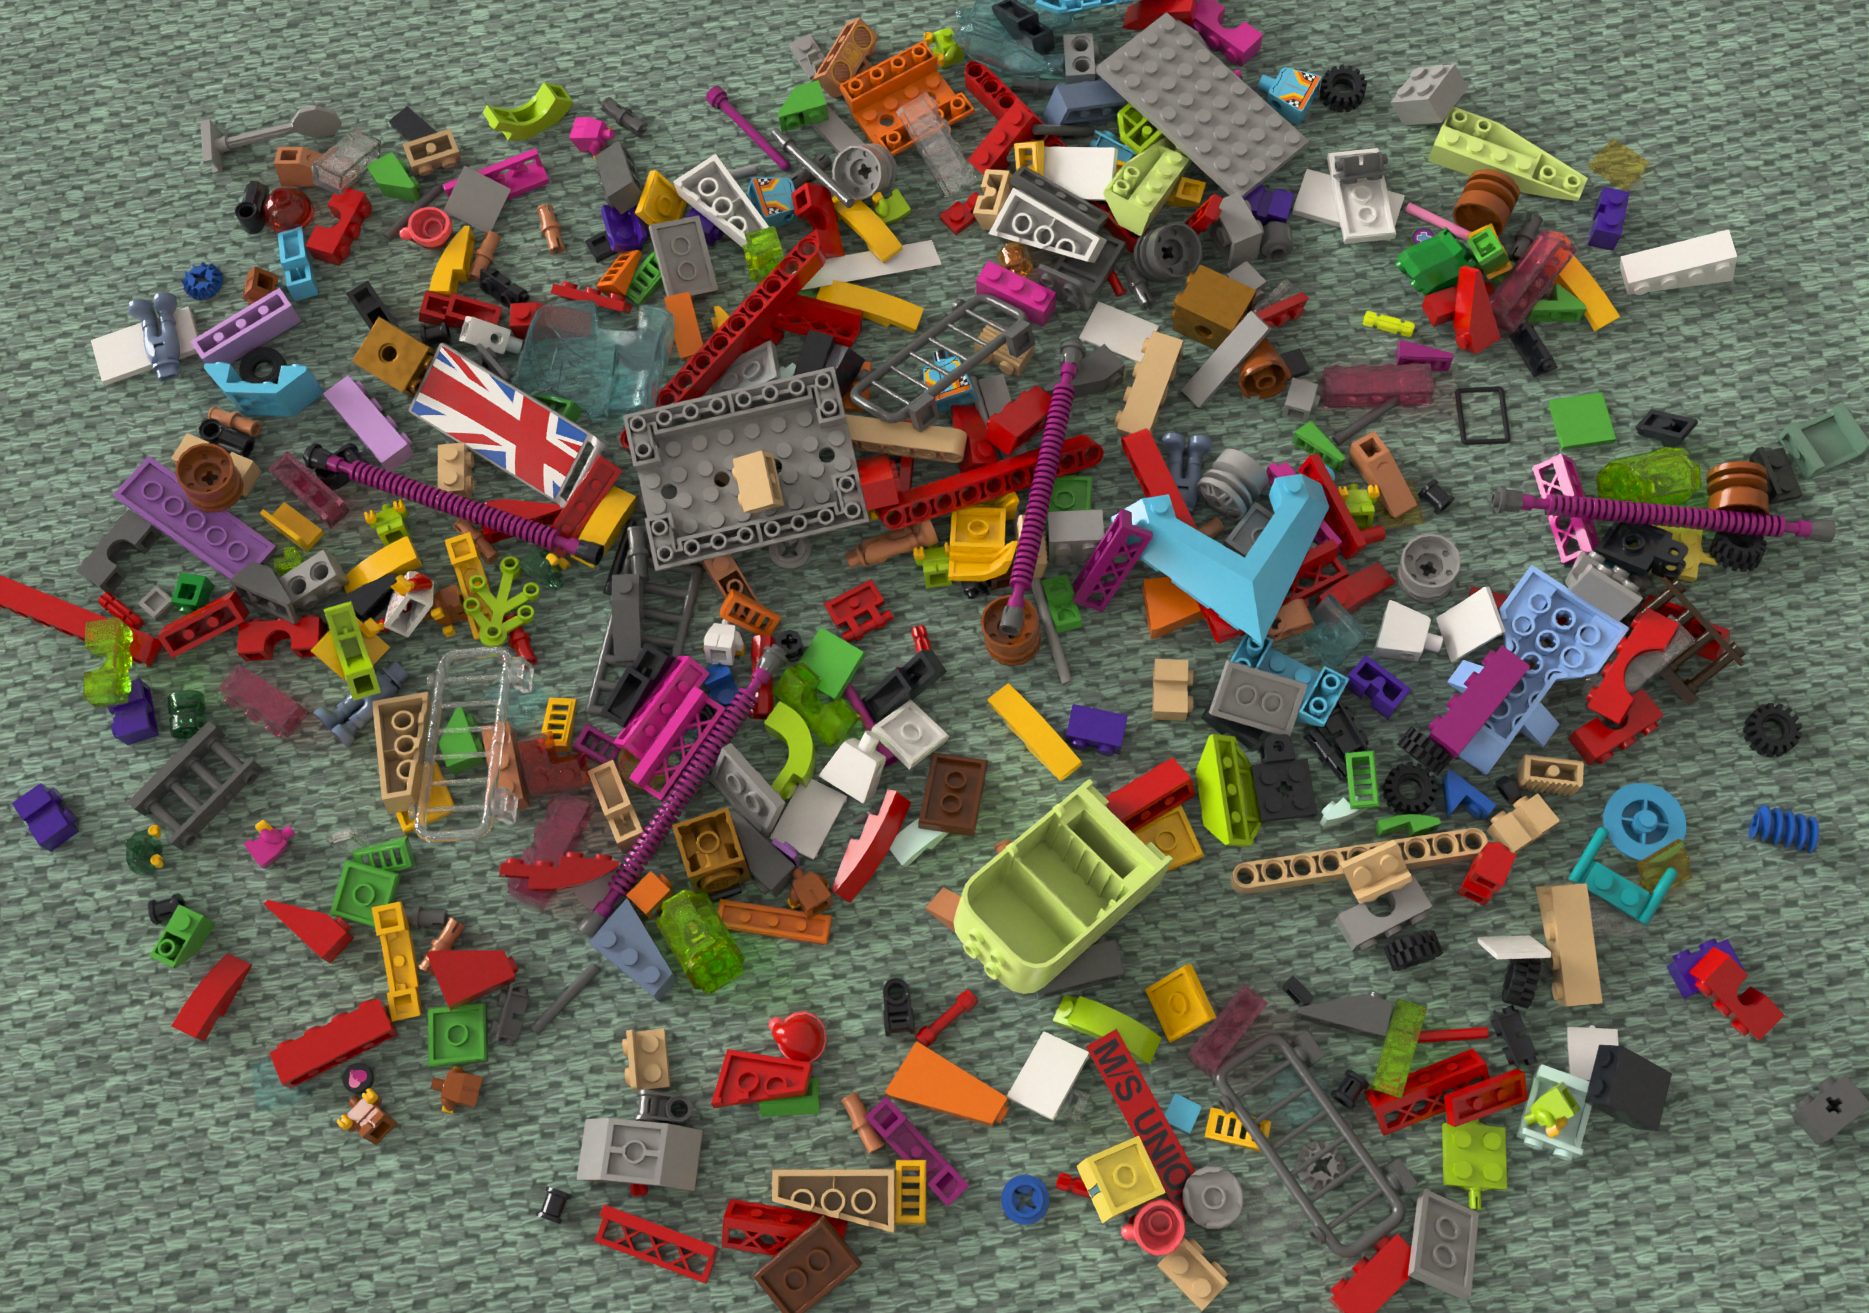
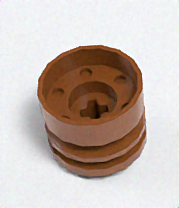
[1452,169,1520,236]
[175,443,244,513]
[1706,461,1770,515]
[981,595,1042,666]

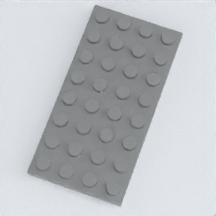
[1096,12,1309,199]

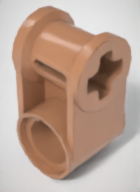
[1267,599,1315,643]

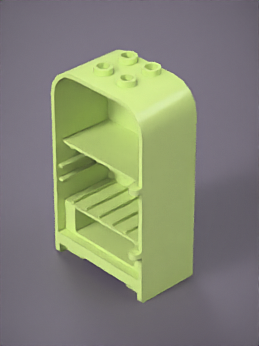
[953,779,1173,994]

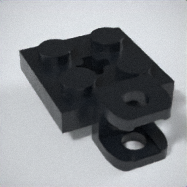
[1594,521,1688,580]
[1250,734,1317,822]

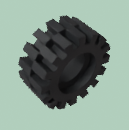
[1319,65,1367,113]
[1709,531,1767,572]
[1743,703,1802,758]
[1397,726,1452,775]
[1382,762,1438,815]
[1384,930,1443,971]
[1502,958,1541,1009]

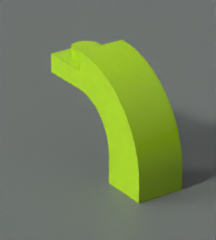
[482,82,574,141]
[323,601,381,701]
[764,701,816,801]
[1053,995,1162,1065]

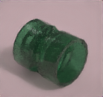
[167,690,207,739]

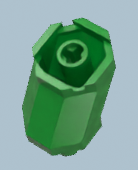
[1395,227,1482,296]

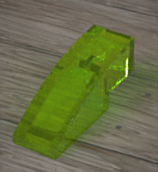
[1372,999,1427,1098]

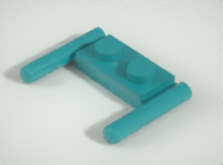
[1568,827,1678,926]

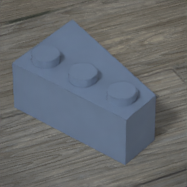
[1042,79,1129,138]
[588,898,678,1002]

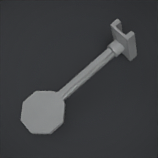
[200,105,341,174]

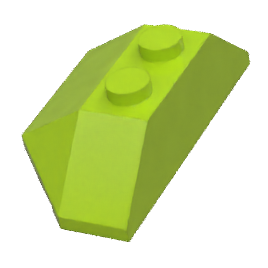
[1117,103,1165,154]
[1196,734,1262,847]

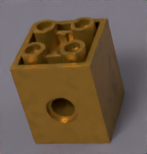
[1171,264,1257,350]
[352,317,436,398]
[672,807,752,897]

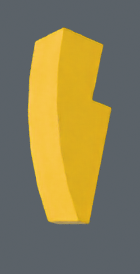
[429,226,476,297]
[571,485,636,568]
[344,536,423,594]

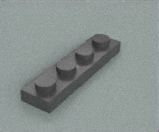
[1009,165,1110,233]

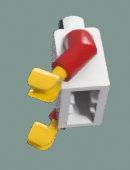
[360,571,434,639]

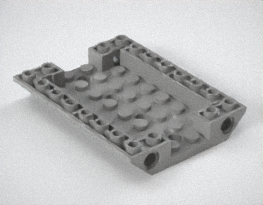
[623,366,869,572]

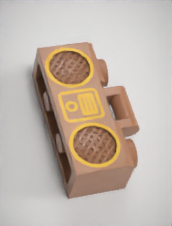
[813,18,879,98]

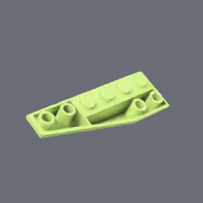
[1428,107,1588,201]
[1103,136,1192,236]

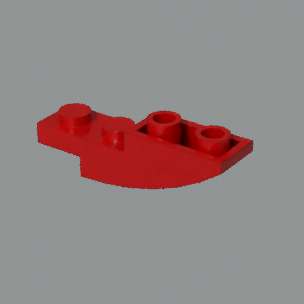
[499,852,619,892]

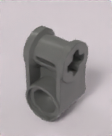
[633,1089,693,1126]

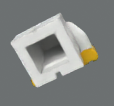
[703,619,746,666]

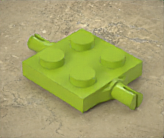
[1442,1119,1507,1210]

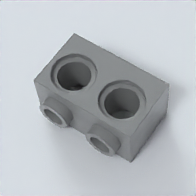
[1063,33,1100,84]
[279,549,349,611]

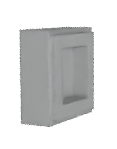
[137,585,174,622]

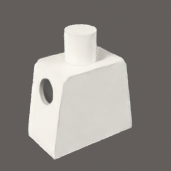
[458,316,523,355]
[1373,600,1443,662]
[819,731,886,804]

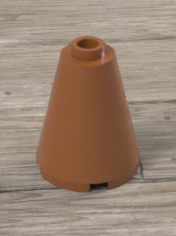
[1238,337,1291,400]

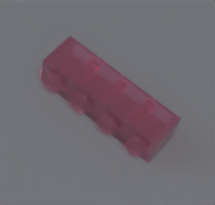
[1489,230,1577,332]
[1321,363,1434,408]
[507,791,594,911]

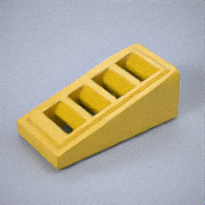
[1014,140,1045,176]
[539,698,577,752]
[1204,1107,1271,1153]
[895,1160,927,1225]

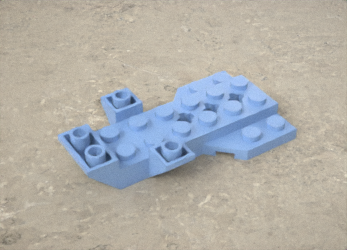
[1447,565,1629,776]

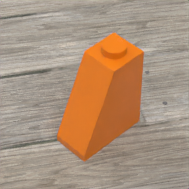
[664,291,704,362]

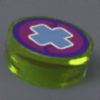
[1409,227,1436,246]

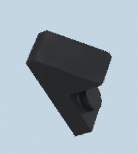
[1636,409,1698,454]

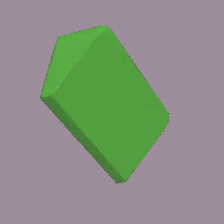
[759,1078,820,1117]

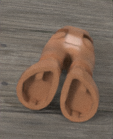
[845,519,939,568]

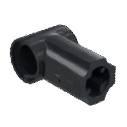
[235,181,270,234]
[198,418,255,458]

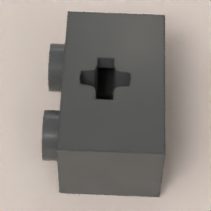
[1791,1075,1869,1145]

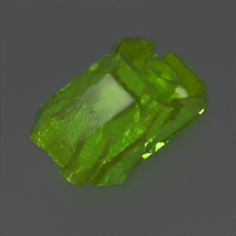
[1596,447,1702,506]
[656,890,745,994]

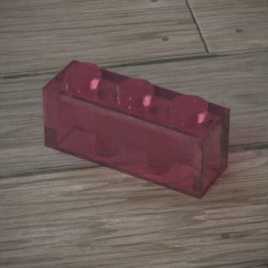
[268,451,350,529]
[217,663,309,739]
[1187,984,1268,1077]

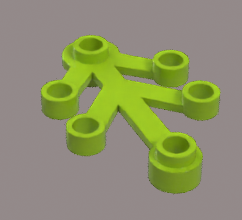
[463,556,540,649]

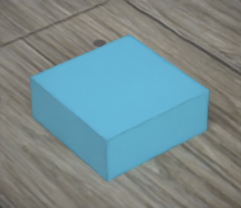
[1165,1093,1202,1135]

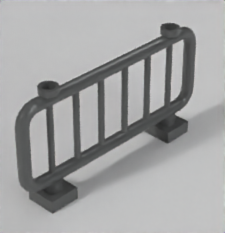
[850,294,1035,432]
[1215,1030,1418,1258]

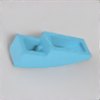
[278,226,319,302]

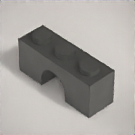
[76,509,162,594]

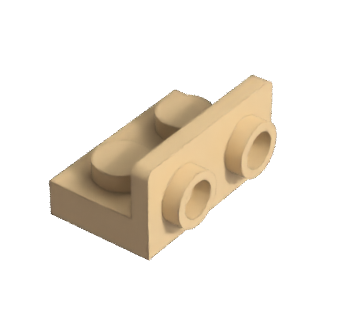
[1340,840,1413,904]
[622,1028,671,1093]
[1157,1237,1229,1312]

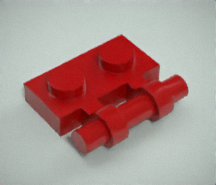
[824,579,894,643]

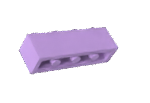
[190,288,302,364]
[323,375,414,472]

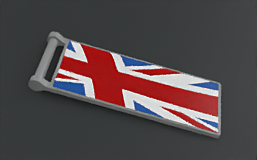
[408,343,610,508]

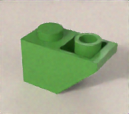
[778,80,829,132]
[366,152,421,201]
[438,706,485,775]
[149,905,215,969]

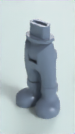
[128,292,181,382]
[1162,433,1212,516]
[313,661,410,747]

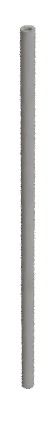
[969,376,1073,686]

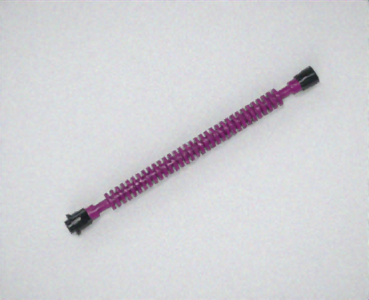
[303,443,604,566]

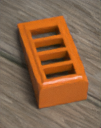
[596,250,642,297]
[719,589,782,636]

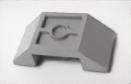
[1565,550,1643,621]
[576,1118,703,1192]

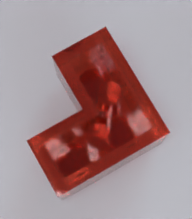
[517,731,591,797]

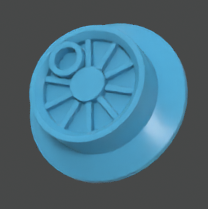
[1603,783,1686,862]

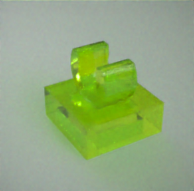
[274,546,305,576]

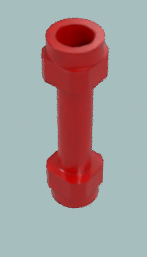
[914,989,979,1048]

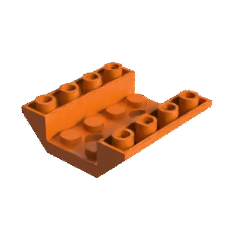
[839,40,975,156]

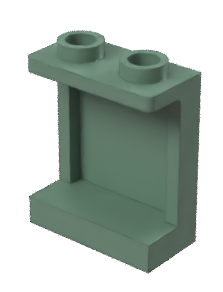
[1778,402,1869,480]

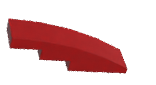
[831,790,911,903]

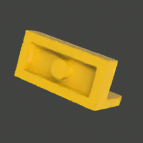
[260,502,325,552]

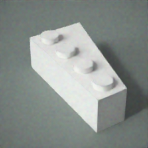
[673,154,776,257]
[989,188,1107,263]
[1620,230,1737,295]

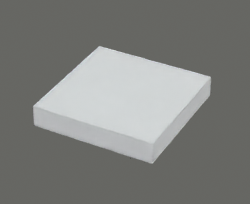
[871,699,949,770]

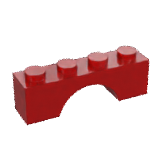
[1586,607,1680,726]

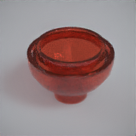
[263,187,314,233]

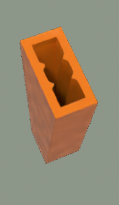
[1142,576,1204,639]
[885,1041,1010,1127]

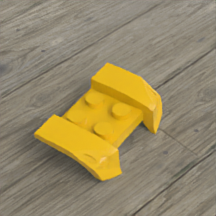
[948,492,1020,581]

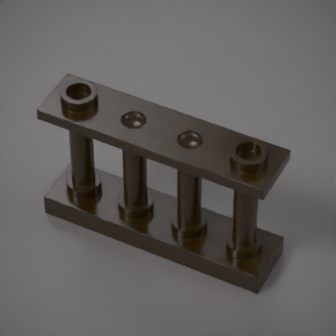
[1620,577,1746,706]

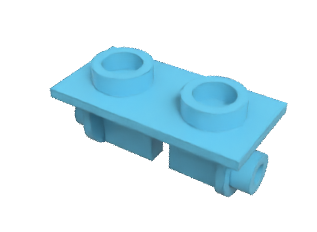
[1089,130,1138,162]

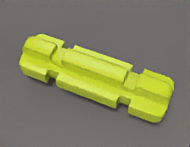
[1363,311,1415,337]

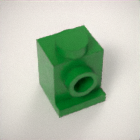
[171,573,215,616]

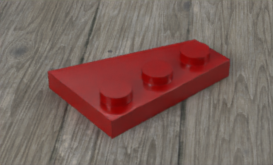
[711,1049,813,1108]

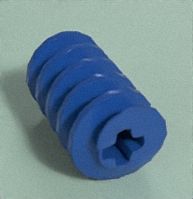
[1748,805,1819,854]

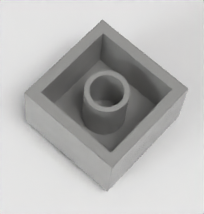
[1390,64,1468,125]
[1207,192,1264,270]
[1047,510,1104,566]

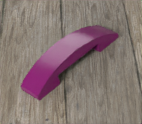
[865,1096,970,1207]

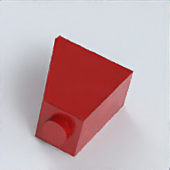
[426,950,519,1011]

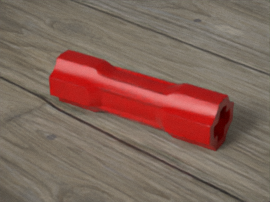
[749,635,776,720]

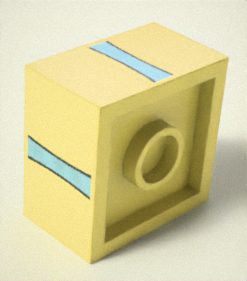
[1076,1136,1166,1223]

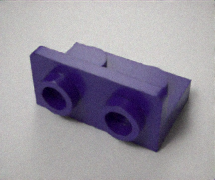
[601,204,648,252]

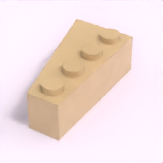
[1114,331,1184,436]
[372,692,434,814]
[1535,883,1603,1006]
[772,1169,896,1233]

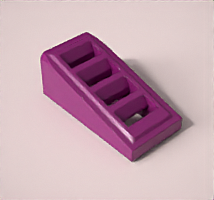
[1395,340,1453,372]
[572,723,633,774]

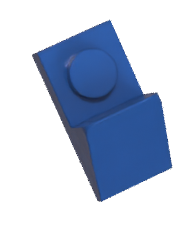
[704,662,740,713]
[1441,769,1497,820]

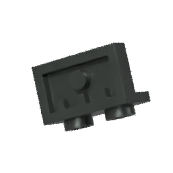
[1749,447,1803,505]

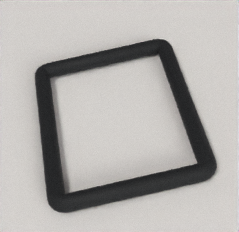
[1455,386,1510,445]

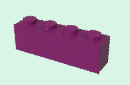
[1428,645,1530,759]

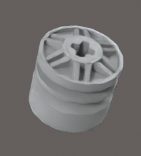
[832,143,897,200]
[1196,449,1269,521]
[1396,533,1461,604]

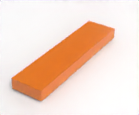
[714,899,833,945]

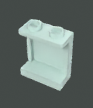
[1516,1064,1592,1161]

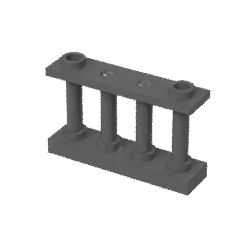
[127,721,262,850]

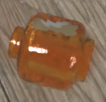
[997,241,1033,278]

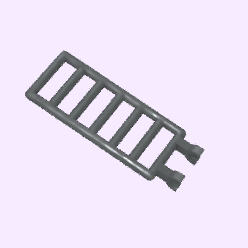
[585,527,703,718]

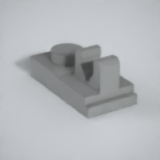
[789,34,825,82]

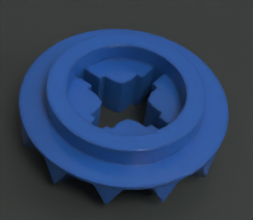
[181,262,223,300]
[1001,1175,1050,1225]

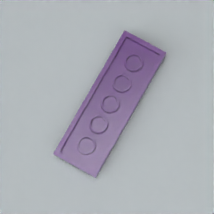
[113,456,277,580]

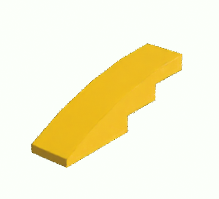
[1533,238,1620,332]
[816,280,924,334]
[987,683,1083,781]

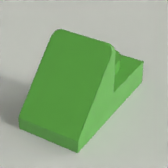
[1467,227,1510,275]
[1526,283,1586,322]

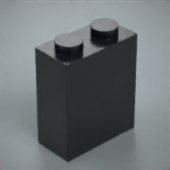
[1585,1045,1672,1131]

